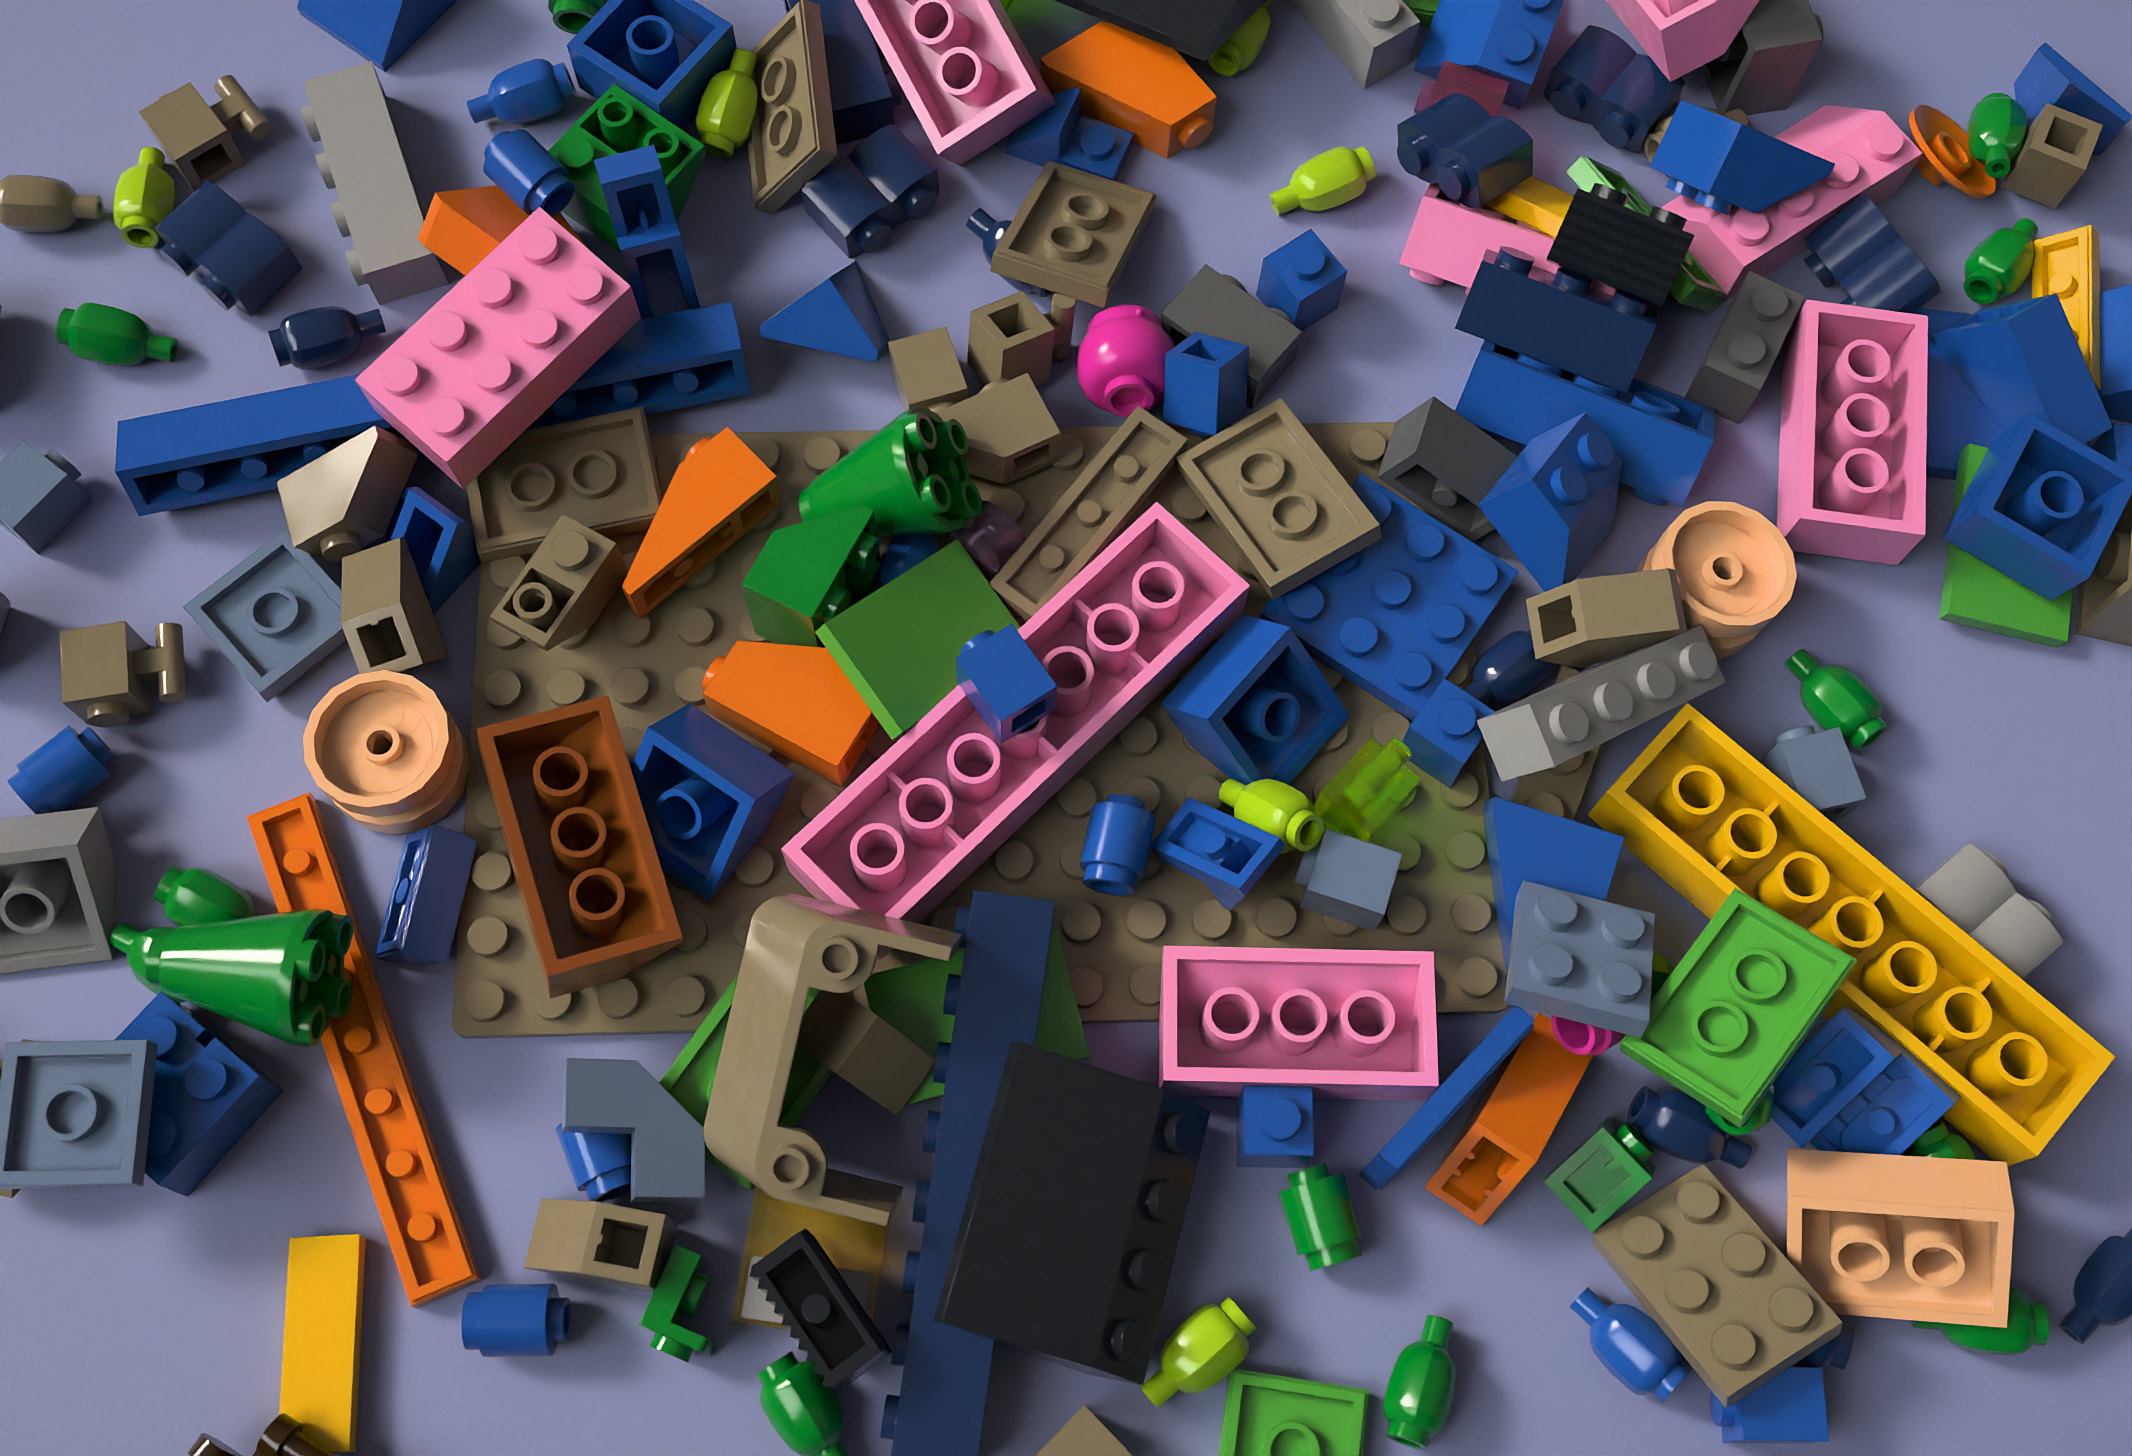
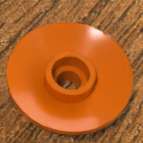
[1909,105,1996,199]

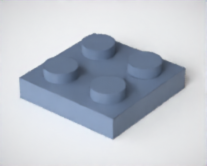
[183,529,347,702]
[1504,880,1655,1038]
[0,1040,158,1189]

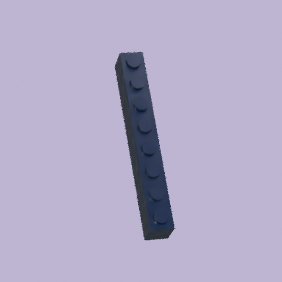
[880,890,1055,1456]

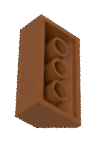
[476,695,683,999]

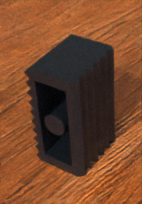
[1546,183,1695,307]
[750,1228,892,1391]

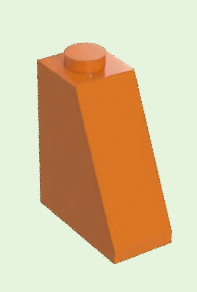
[1040,20,1217,159]
[418,185,587,276]
[702,640,881,787]
[1424,1012,1593,1226]

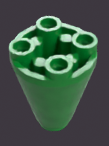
[798,407,982,536]
[145,908,353,1047]

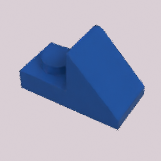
[1005,88,1134,181]
[1151,797,1285,911]

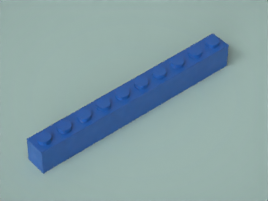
[115,302,752,516]

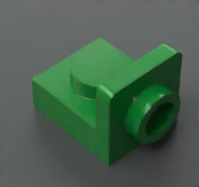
[1544,1118,1655,1233]
[639,1244,716,1363]

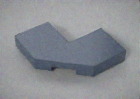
[562,1058,705,1203]

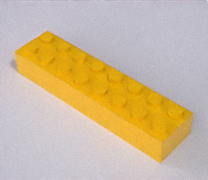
[1588,703,2115,1167]

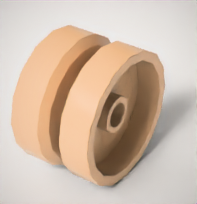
[1636,501,1797,661]
[303,670,470,835]

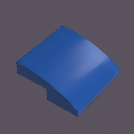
[1771,1006,1961,1155]

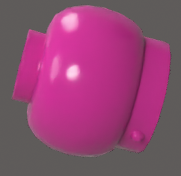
[1076,304,1174,417]

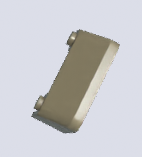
[704,893,963,1226]

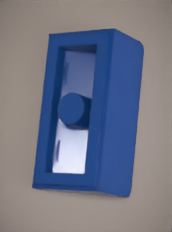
[375,825,477,964]

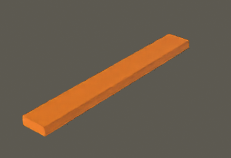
[247,792,482,1308]

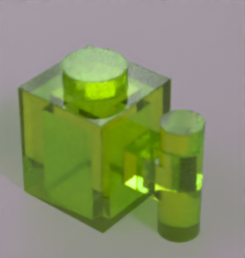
[1314,738,1421,843]

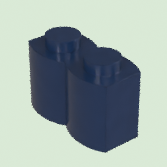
[1543,25,1685,153]
[1397,93,1533,208]
[802,124,940,259]
[154,180,303,316]
[1803,193,1941,314]

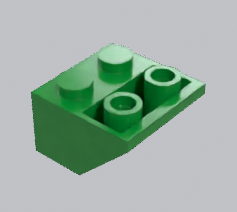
[548,84,706,253]
[741,505,882,648]

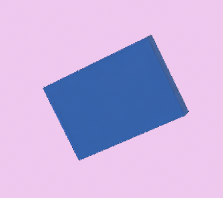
[1912,308,2003,480]
[1359,1006,1535,1190]

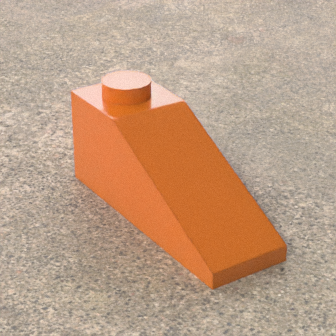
[622,426,783,619]

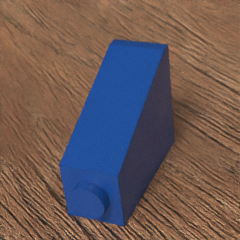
[1932,293,2113,448]
[1482,797,1624,970]

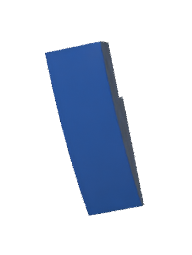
[594,145,700,319]

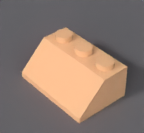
[1786,1148,2015,1328]

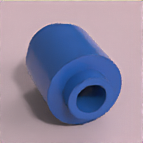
[483,129,575,217]
[7,725,115,814]
[1080,794,1156,896]
[556,1123,631,1203]
[461,1283,571,1357]

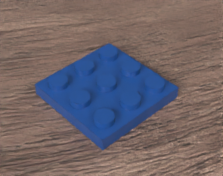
[1259,473,1519,721]

